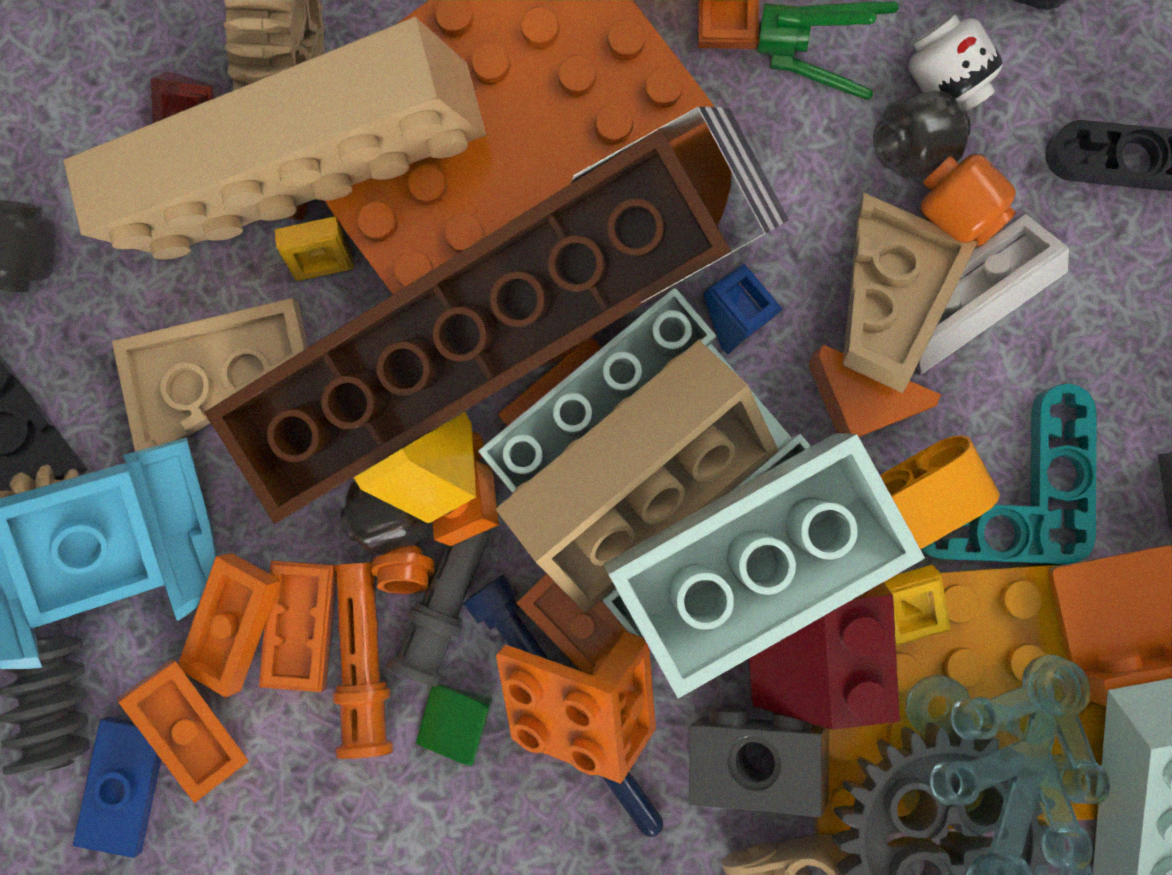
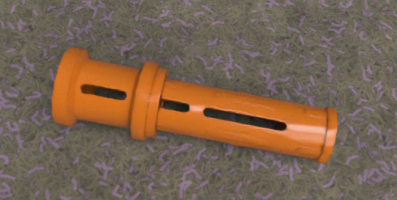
[333,562,394,759]

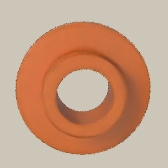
[371,545,435,594]

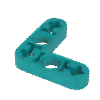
[921,383,1097,564]

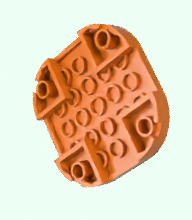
[325,0,732,367]

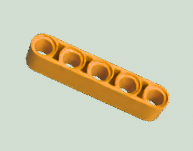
[880,435,1000,550]

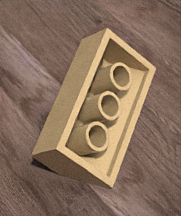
[495,340,778,613]

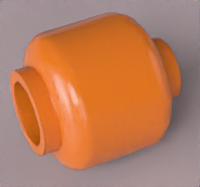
[920,154,1016,248]

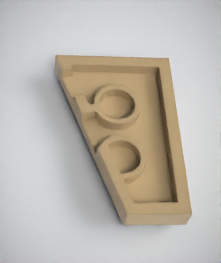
[843,193,978,393]
[112,298,308,451]

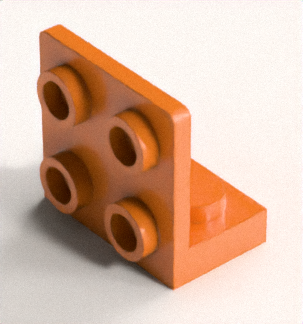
[1048,545,1172,706]
[496,631,656,784]

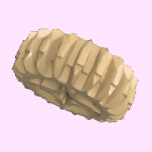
[223,0,326,91]

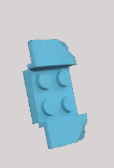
[0,437,218,669]

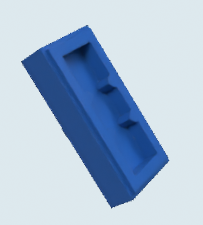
[73,717,161,858]

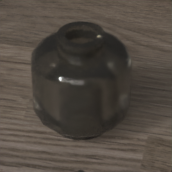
[873,90,971,179]
[0,200,57,292]
[340,481,433,556]

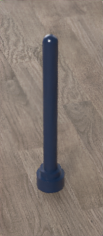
[463,574,663,837]

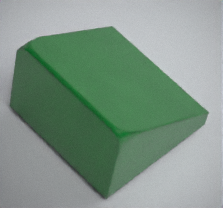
[415,684,493,767]

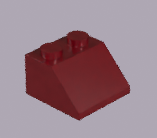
[747,582,900,730]

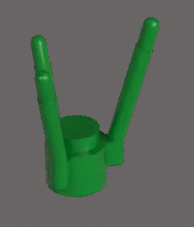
[757,1,899,100]

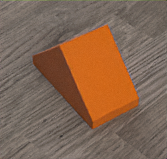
[808,345,942,437]

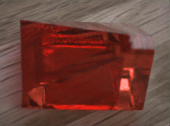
[151,72,214,124]

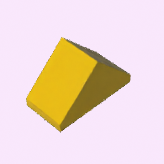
[354,412,476,523]

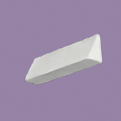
[916,214,1069,375]

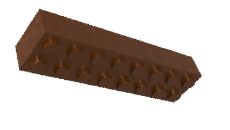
[204,128,732,524]

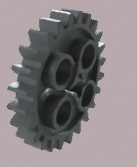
[832,722,1058,875]

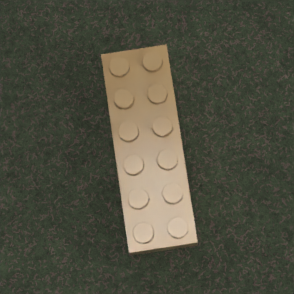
[63,17,486,260]

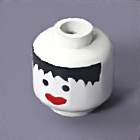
[908,14,1003,113]

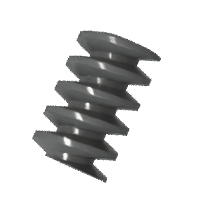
[0,635,90,775]

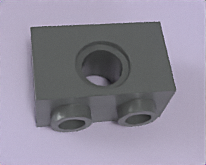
[689,707,829,817]

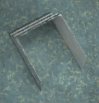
[571,107,789,303]

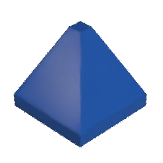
[703,263,783,355]

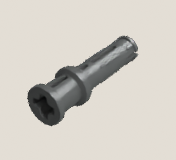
[386,506,499,687]

